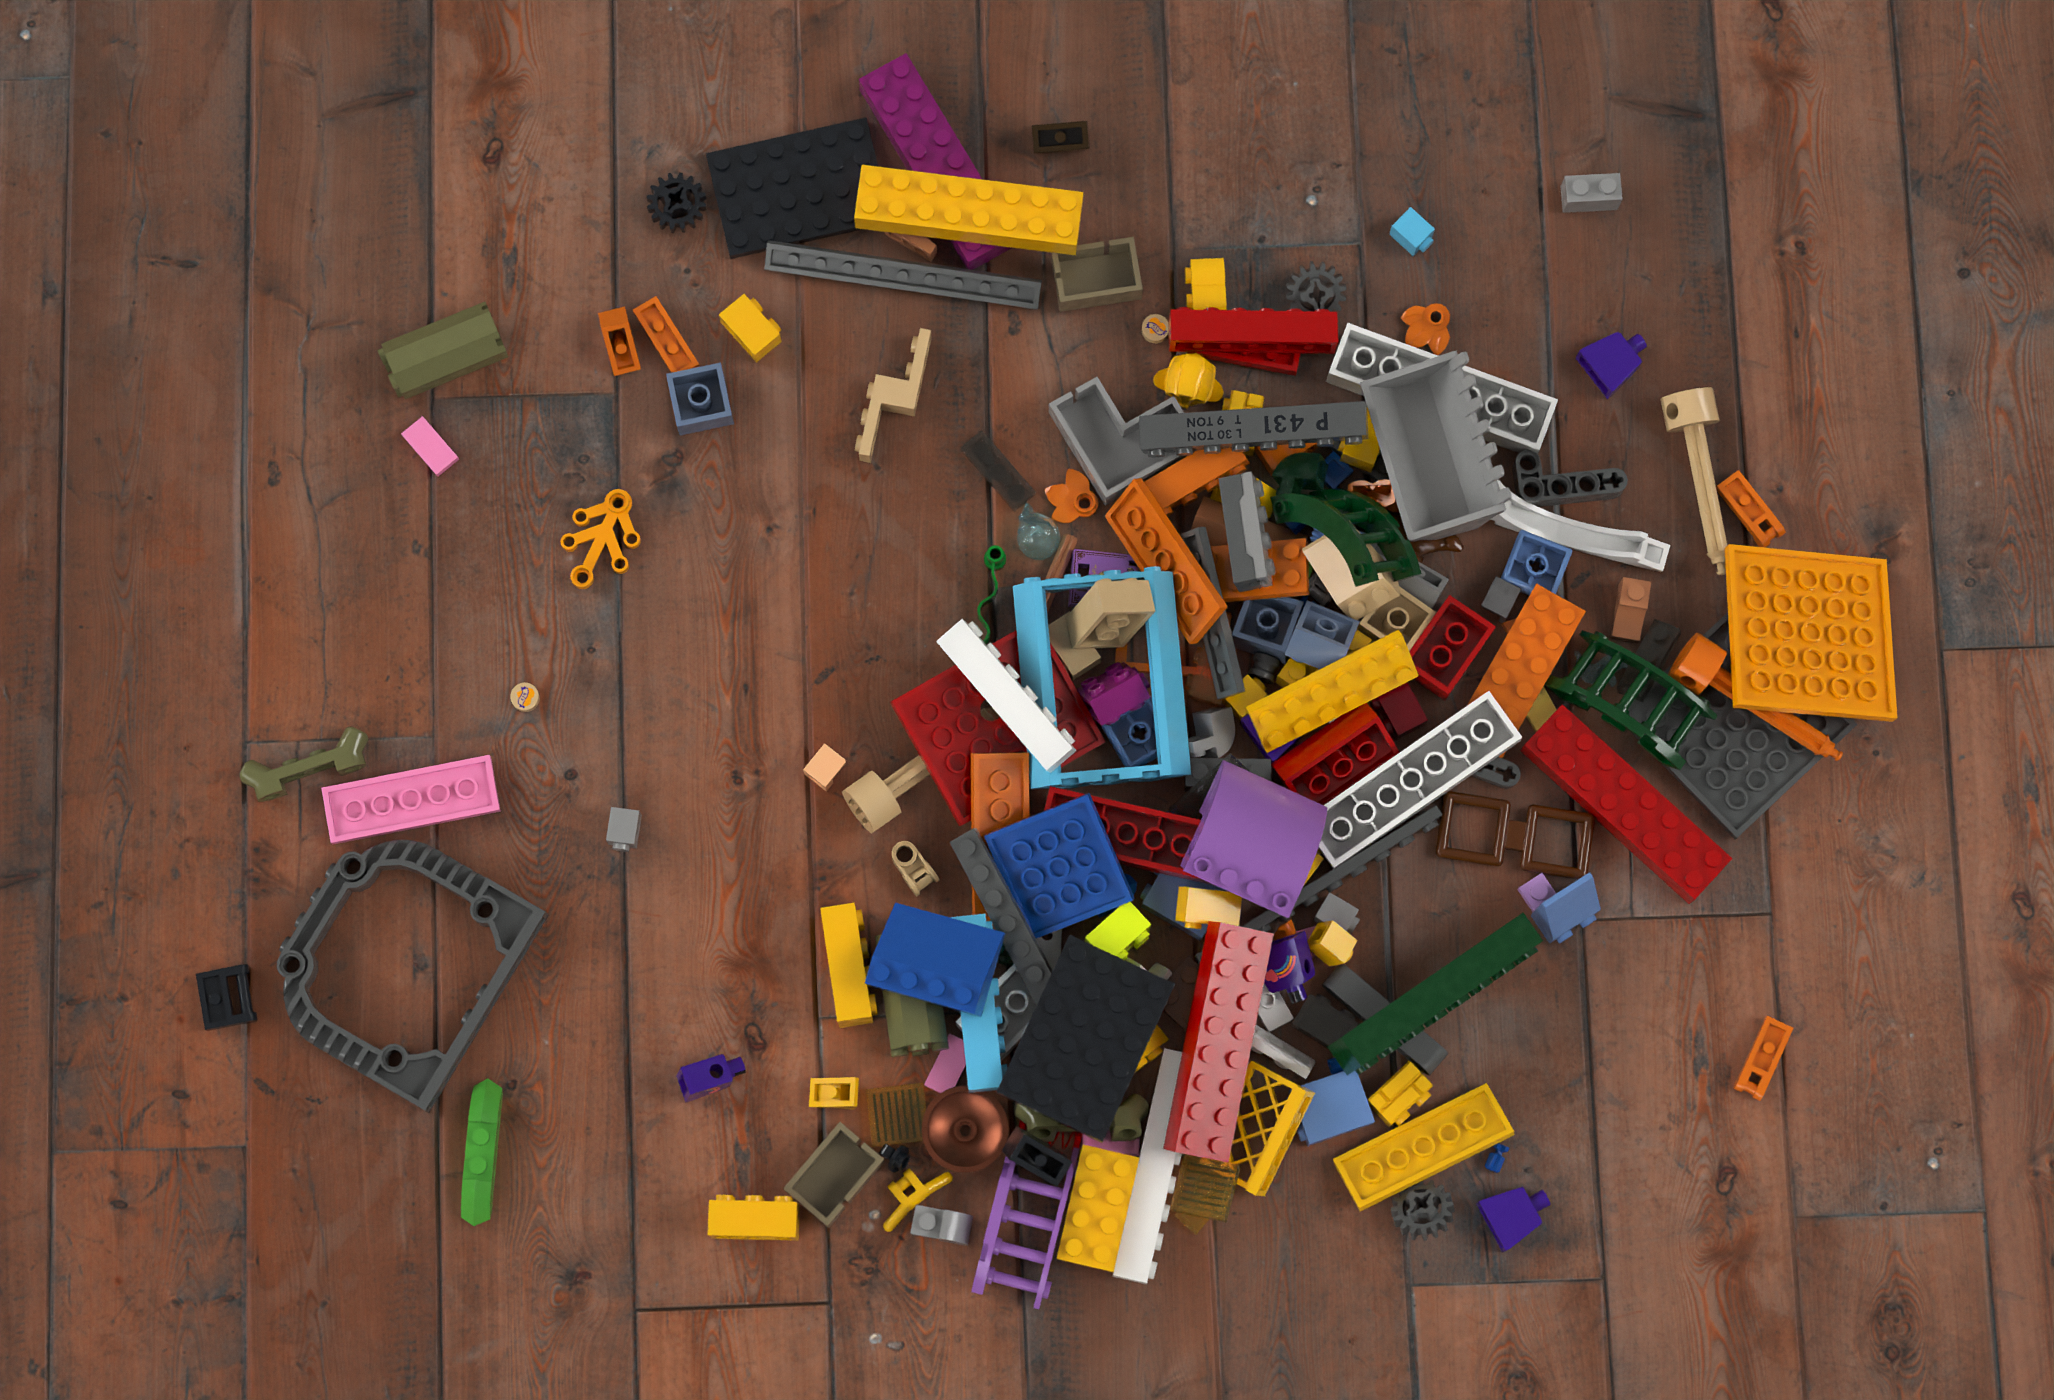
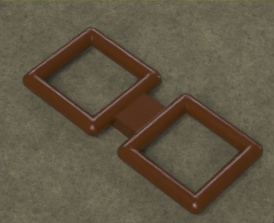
[1436,791,1595,879]

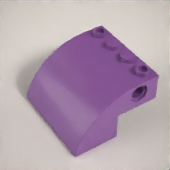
[1180,760,1327,918]

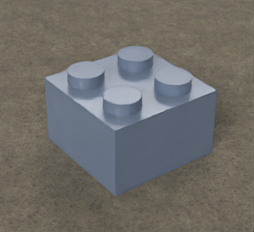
[666,363,734,435]
[1232,597,1304,664]

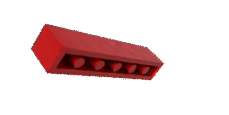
[1168,307,1338,354]

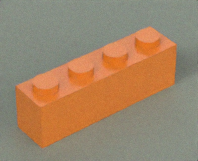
[1144,448,1250,517]

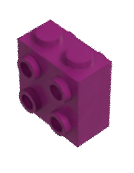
[1077,662,1151,726]

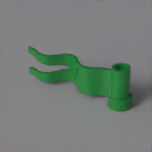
[977,545,1006,644]

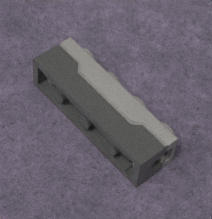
[1218,471,1276,592]

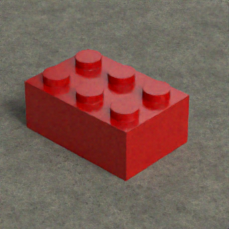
[1409,595,1496,701]

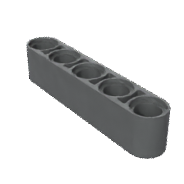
[1322,964,1448,1076]

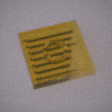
[866,1083,926,1147]
[1170,1154,1241,1222]

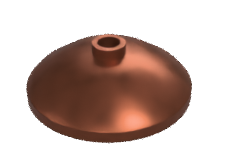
[922,1086,1009,1173]

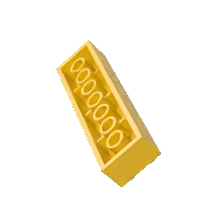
[854,165,1083,255]

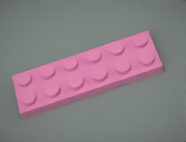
[321,755,501,845]

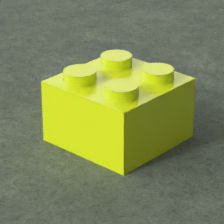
[1085,902,1151,960]

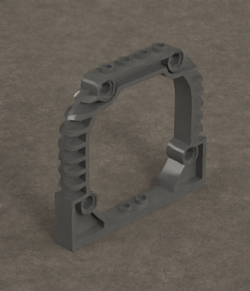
[277,840,549,1113]

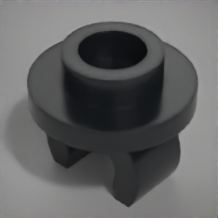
[879,1144,910,1173]

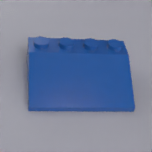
[865,903,1005,1017]

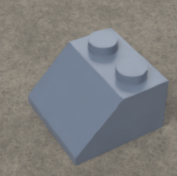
[1285,600,1360,669]

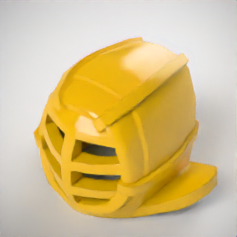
[1153,353,1224,409]

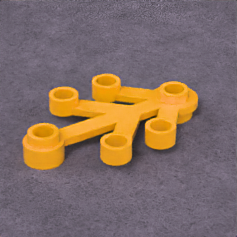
[561,489,641,589]

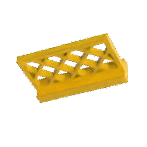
[1201,1060,1315,1196]

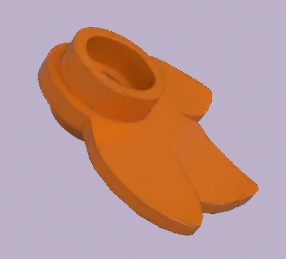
[1401,303,1450,355]
[1045,469,1099,523]

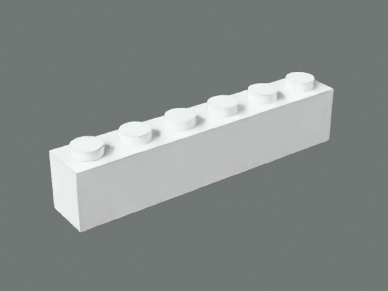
[936,619,1077,773]

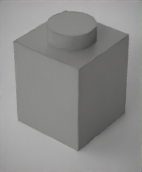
[606,807,642,852]
[1313,892,1360,934]

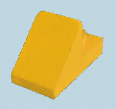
[809,1077,859,1110]

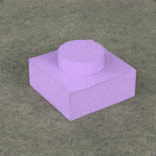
[1517,873,1556,912]

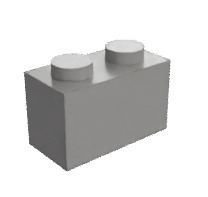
[1560,173,1622,213]

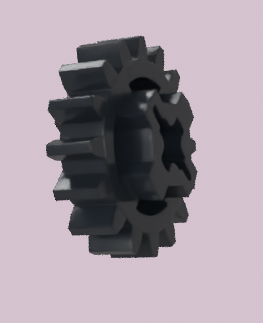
[647,172,707,233]

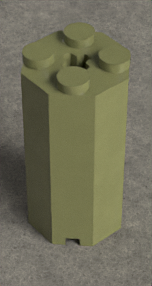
[378,302,509,399]
[875,934,949,1057]

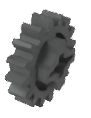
[1286,261,1347,312]
[1391,1180,1455,1241]

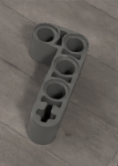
[1512,450,1628,507]

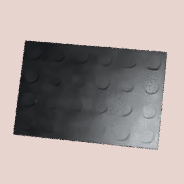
[706,117,878,259]
[996,935,1175,1143]

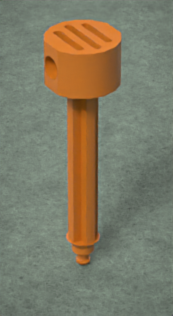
[1668,633,1843,761]

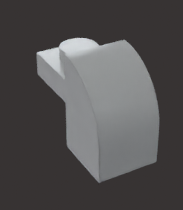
[1188,707,1235,758]
[910,1205,973,1246]

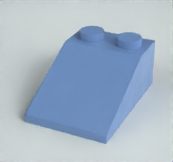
[1531,872,1601,944]

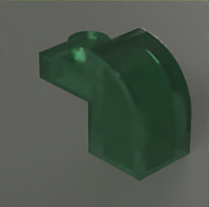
[1272,452,1328,495]

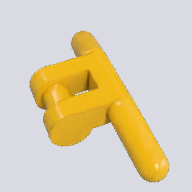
[883,1168,953,1232]

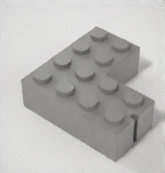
[1049,377,1197,506]

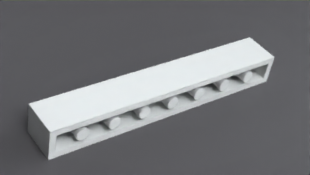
[1112,1048,1182,1284]

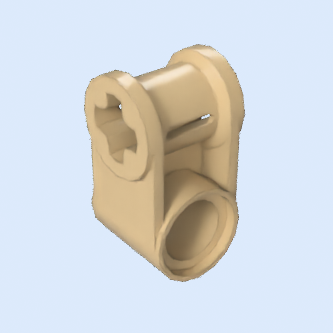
[892,841,940,897]

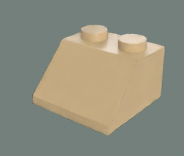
[1357,587,1437,651]

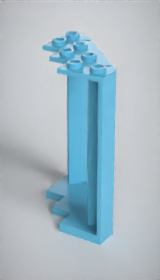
[1013,566,1191,789]

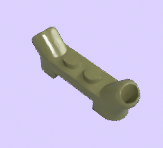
[240,726,369,802]
[1015,1094,1149,1141]

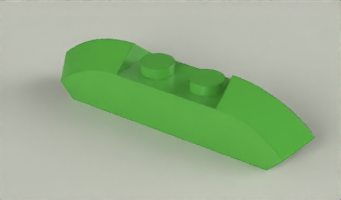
[461,1078,503,1226]

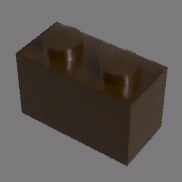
[1032,120,1090,153]

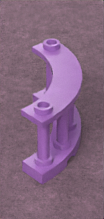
[971,1148,1079,1309]

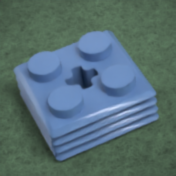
[1501,530,1572,595]
[1102,696,1157,767]

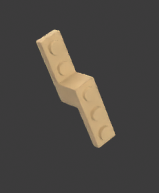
[855,328,932,463]

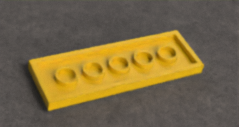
[1246,629,1419,753]
[1333,1083,1514,1211]

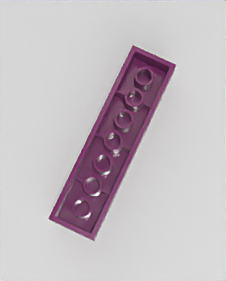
[859,53,1011,270]

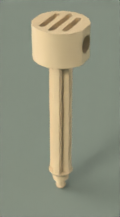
[1661,387,1727,575]
[842,707,999,834]

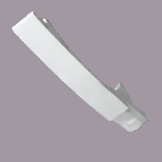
[1491,480,1670,572]

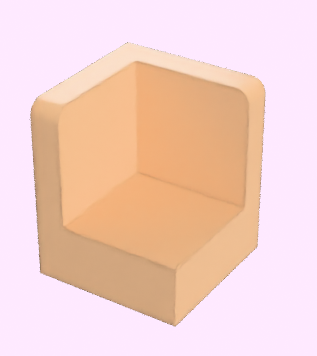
[803,743,846,792]

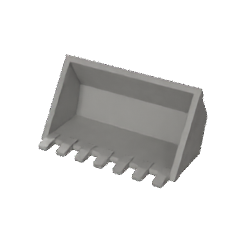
[1360,350,1512,541]

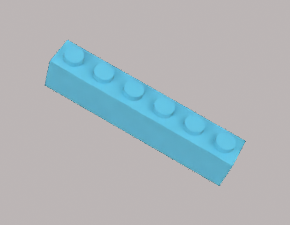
[951,914,1007,1093]

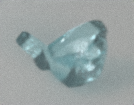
[1017,502,1061,560]

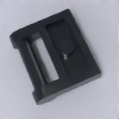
[196,964,258,1031]

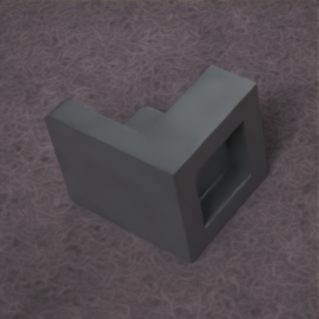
[1481,576,1521,623]

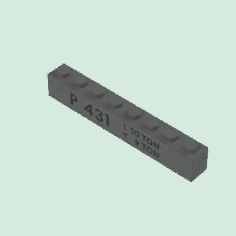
[1139,401,1369,458]

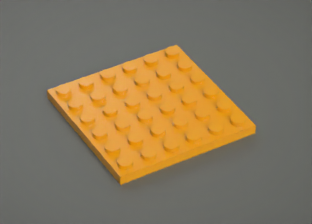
[1725,544,1897,722]

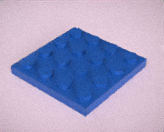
[984,793,1135,939]

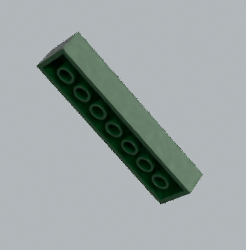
[1328,912,1543,1076]

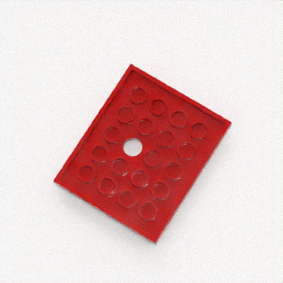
[890,630,1106,826]

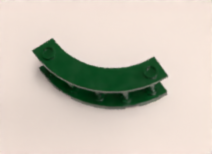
[1270,488,1422,587]
[1545,630,1718,770]

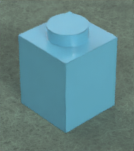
[1389,207,1435,256]

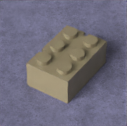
[1051,237,1143,312]
[783,1122,885,1228]

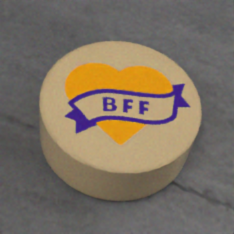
[1142,314,1169,344]
[510,683,540,712]

